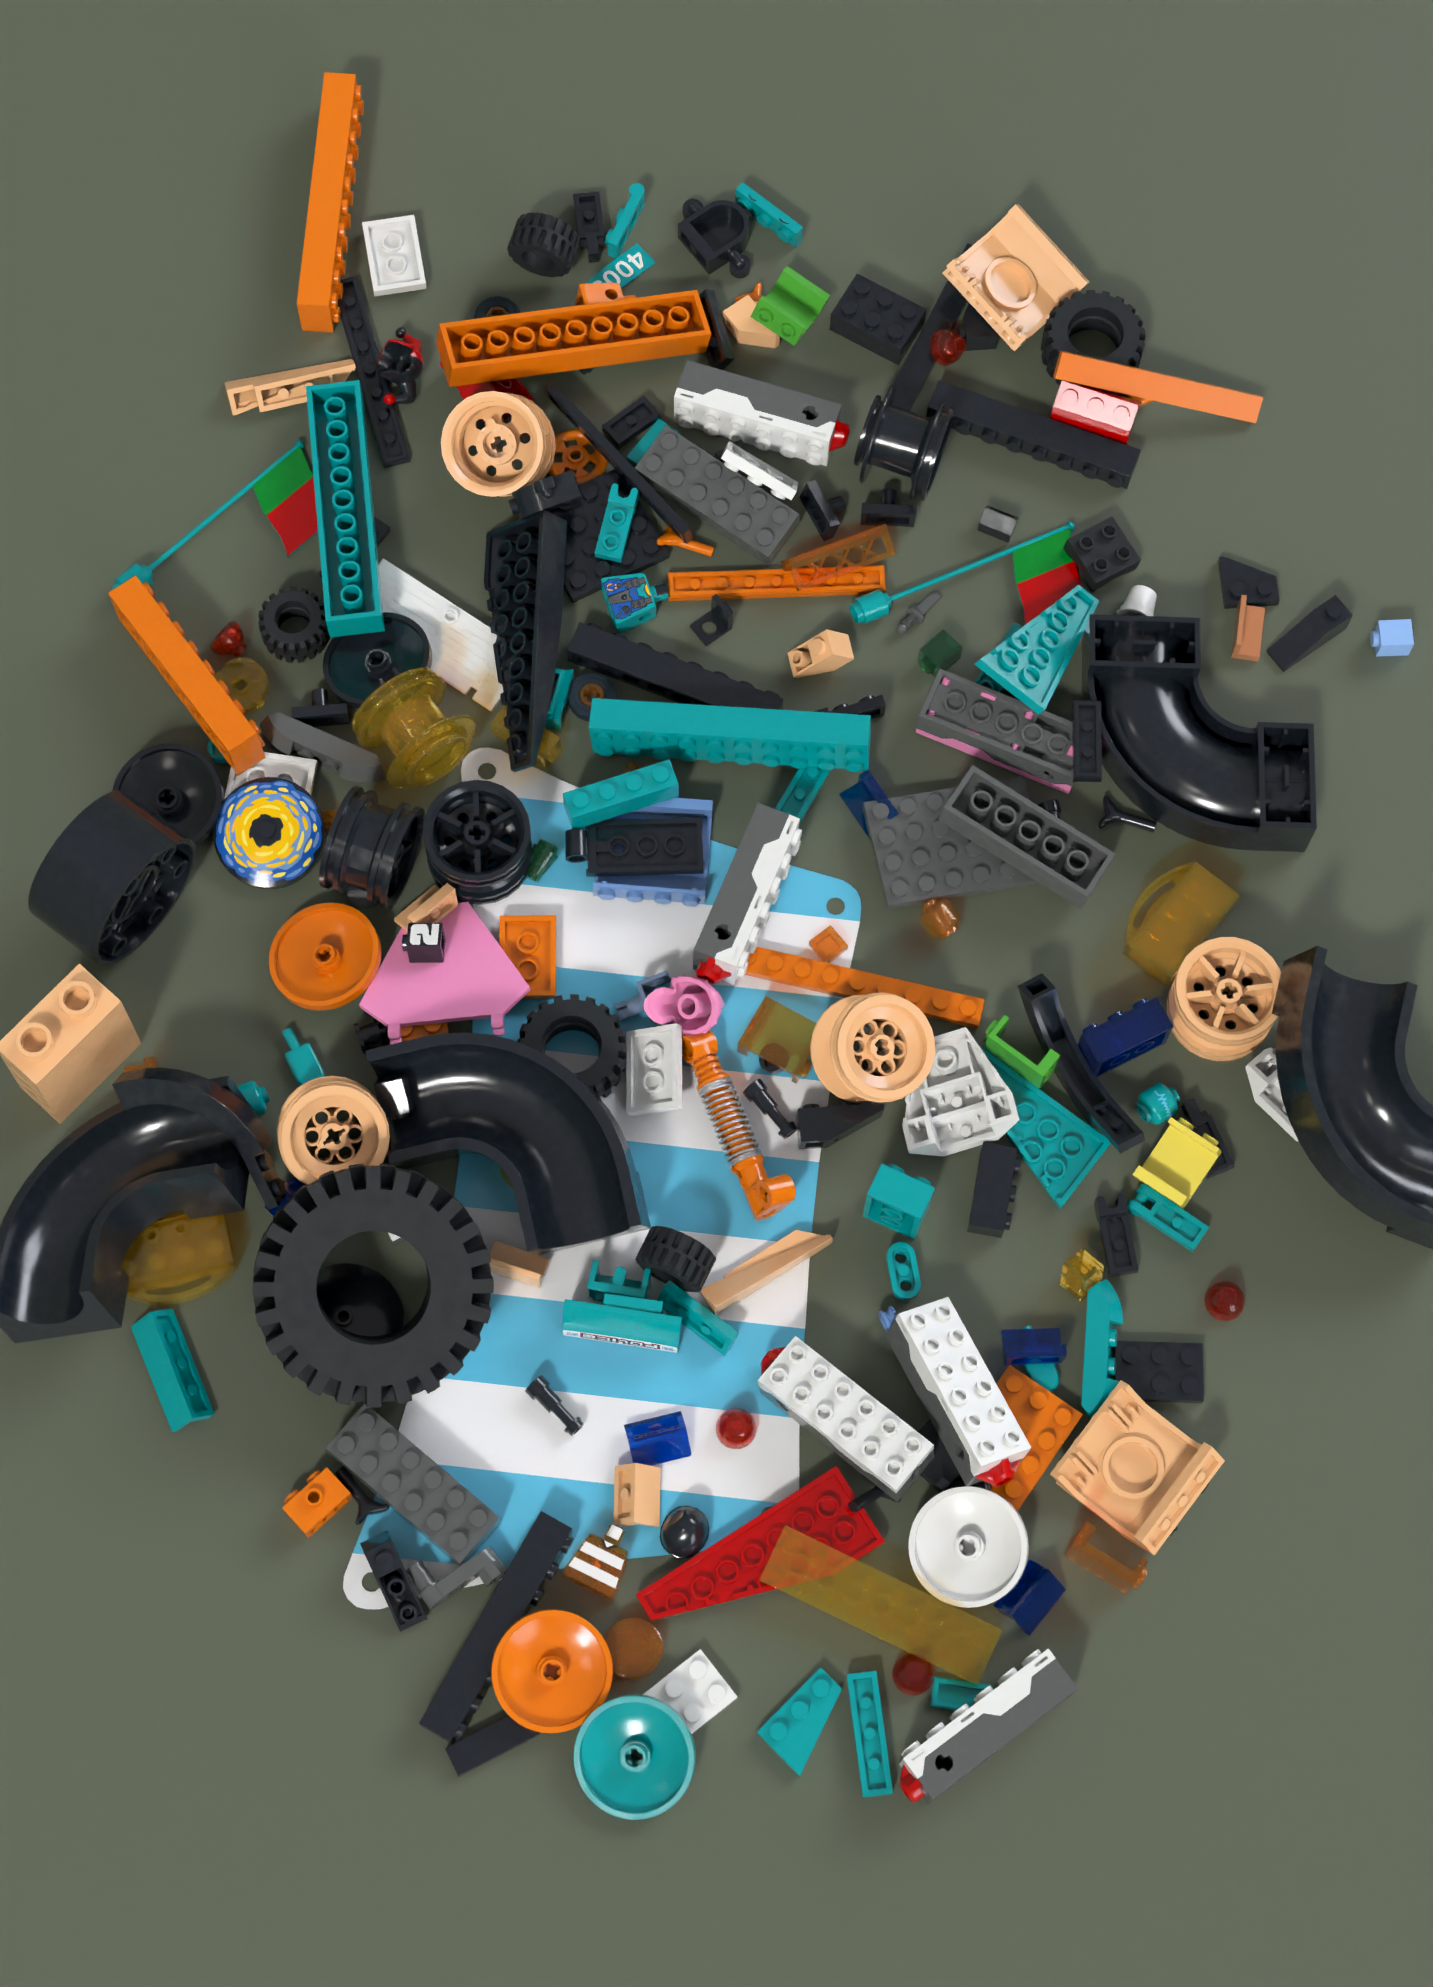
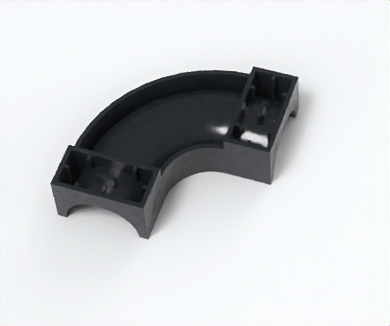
[1082,614,1317,852]
[1272,946,1433,1249]
[366,1032,651,1255]
[0,1076,257,1343]

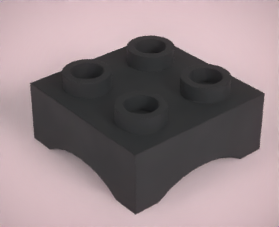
[1063,516,1141,592]
[918,1419,960,1493]

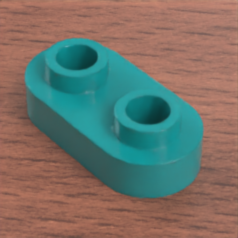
[886,1242,921,1301]

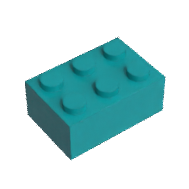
[862,1163,935,1240]

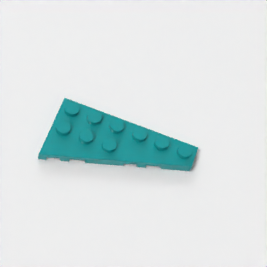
[974,585,1099,715]
[979,1045,1111,1210]

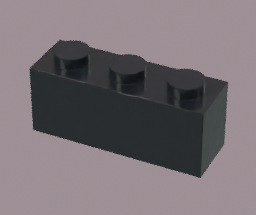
[967,1142,1021,1238]

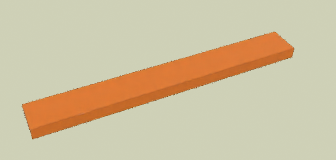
[1053,350,1263,423]
[667,565,886,601]

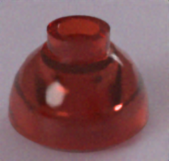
[930,329,966,366]
[210,621,247,658]
[1204,1281,1245,1321]
[716,1408,757,1449]
[892,1653,934,1696]

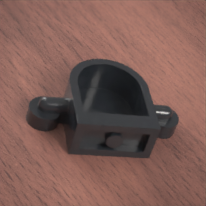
[678,199,753,278]
[508,470,583,519]

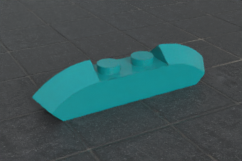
[1081,1279,1123,1418]

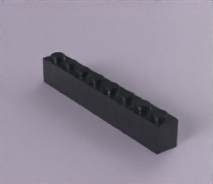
[926,380,1141,489]
[567,622,784,710]
[419,1511,575,1744]

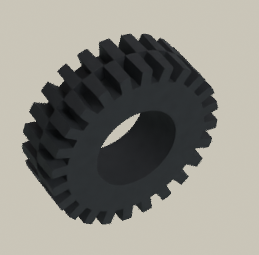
[252,1164,494,1408]

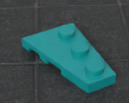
[757,1667,842,1777]

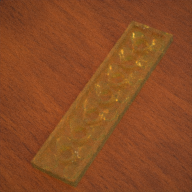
[759,1525,1002,1686]

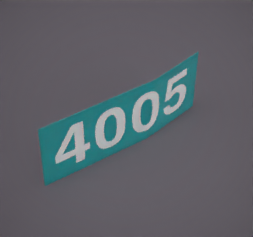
[585,243,656,288]

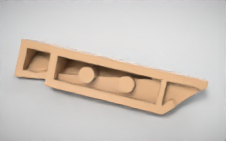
[224,359,356,416]
[699,1230,833,1315]

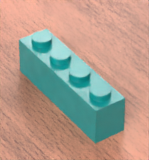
[563,759,679,829]

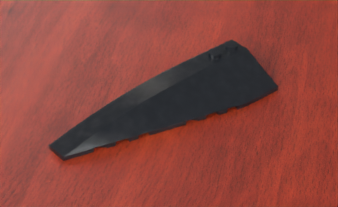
[484,510,567,772]

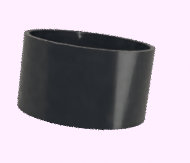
[28,790,196,966]

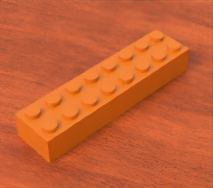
[108,575,266,776]

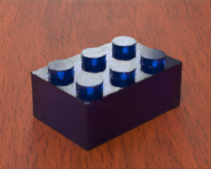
[1078,997,1173,1077]

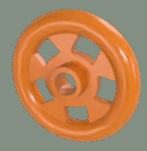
[548,429,608,485]

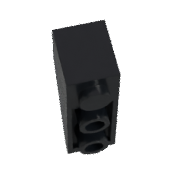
[796,1100,884,1149]
[360,1531,427,1632]

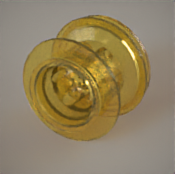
[352,668,476,788]

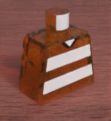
[562,1524,628,1602]

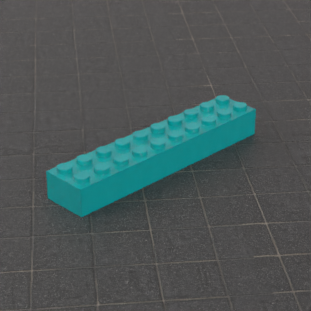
[306,380,385,638]
[589,698,871,772]

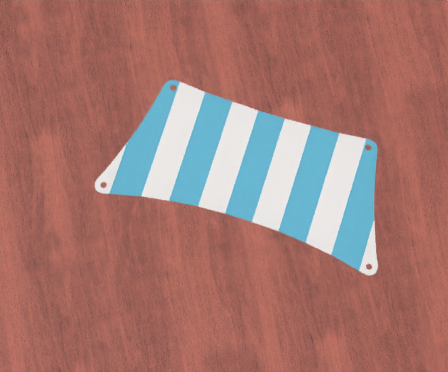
[343,748,861,1609]

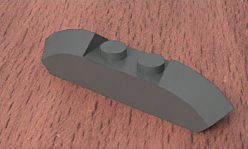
[259,712,386,783]

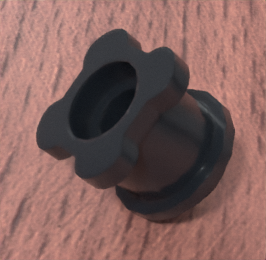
[353,1019,388,1054]

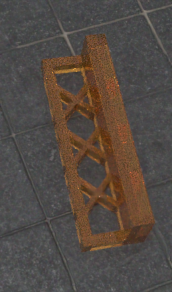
[781,524,896,591]

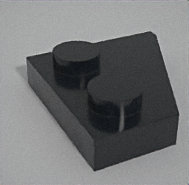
[1218,557,1280,609]

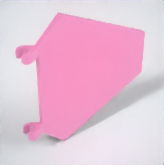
[359,902,530,1045]

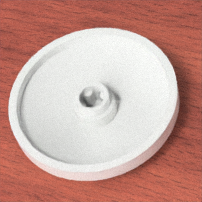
[908,1486,1029,1608]

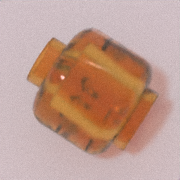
[919,897,961,940]

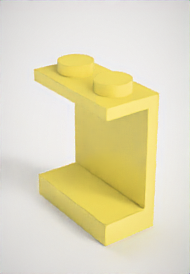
[1133,1117,1221,1209]

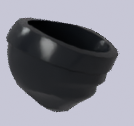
[660,1506,709,1558]

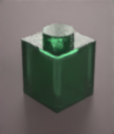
[918,629,962,678]

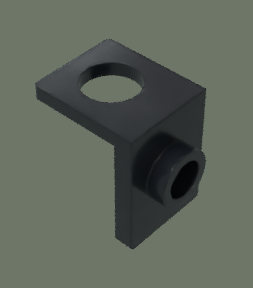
[690,594,733,646]

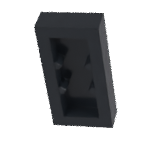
[799,480,846,541]
[860,488,916,527]
[292,688,350,727]

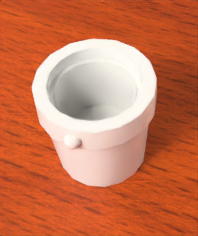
[1116,585,1157,616]

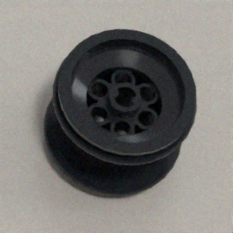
[854,384,956,501]

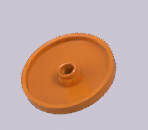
[269,903,382,1011]
[491,1609,613,1733]

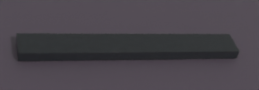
[893,243,973,411]
[337,276,410,469]
[545,381,694,544]

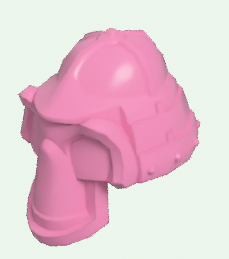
[644,974,725,1036]

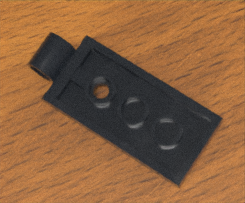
[565,817,704,877]

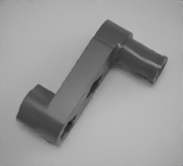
[406,1547,507,1610]

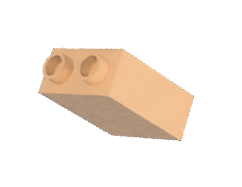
[0,963,142,1124]

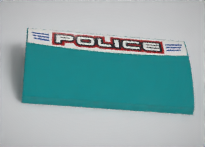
[562,1299,682,1353]

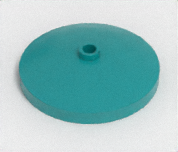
[574,1694,696,1820]

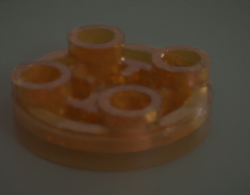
[604,1617,663,1679]

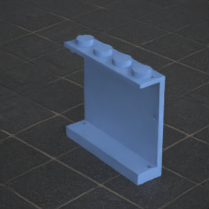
[593,798,713,907]

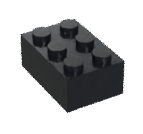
[829,274,926,365]

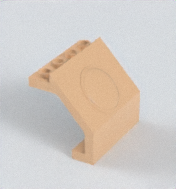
[942,204,1090,351]
[1050,1380,1225,1556]

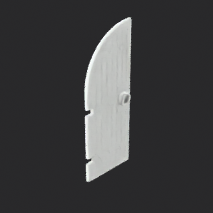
[379,558,503,712]

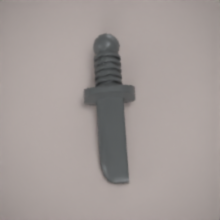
[897,592,942,634]

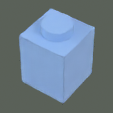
[1370,619,1414,657]

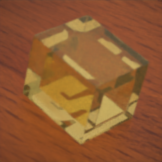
[1060,1248,1104,1302]

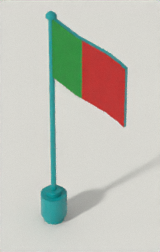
[111,440,318,589]
[849,521,1082,626]

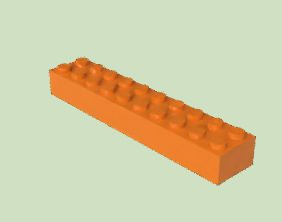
[297,72,364,333]
[436,290,711,387]

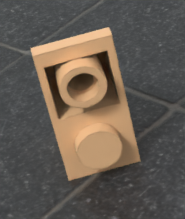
[722,295,780,348]
[787,629,854,678]

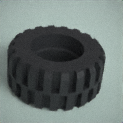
[1041,290,1146,393]
[517,994,626,1098]

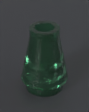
[524,839,559,883]

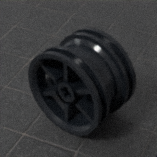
[422,780,533,905]
[319,786,425,910]

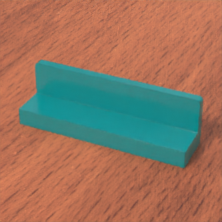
[131,1308,214,1432]

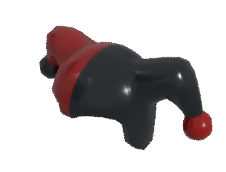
[377,327,424,405]

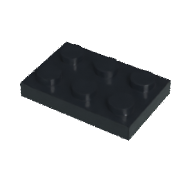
[1114,1341,1204,1403]

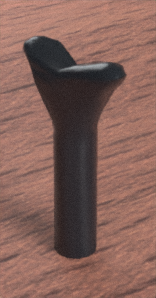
[1099,795,1157,833]
[335,1467,390,1525]
[848,1485,901,1513]

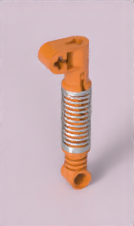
[682,1030,796,1221]

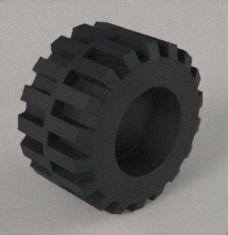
[507,212,580,277]
[258,587,329,663]
[635,1226,716,1292]

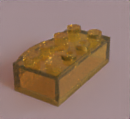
[1122,861,1240,988]
[122,1214,237,1305]

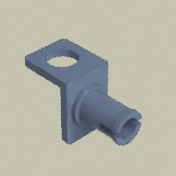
[615,971,671,1023]

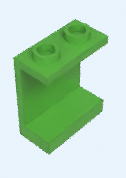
[750,266,831,346]
[983,1015,1060,1089]

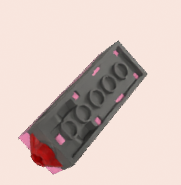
[916,669,1074,794]

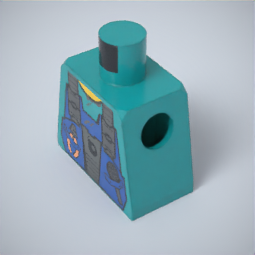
[601,573,668,634]

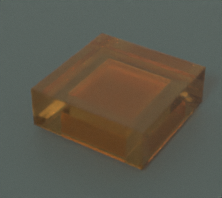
[808,925,848,963]

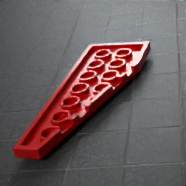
[635,1466,885,1621]

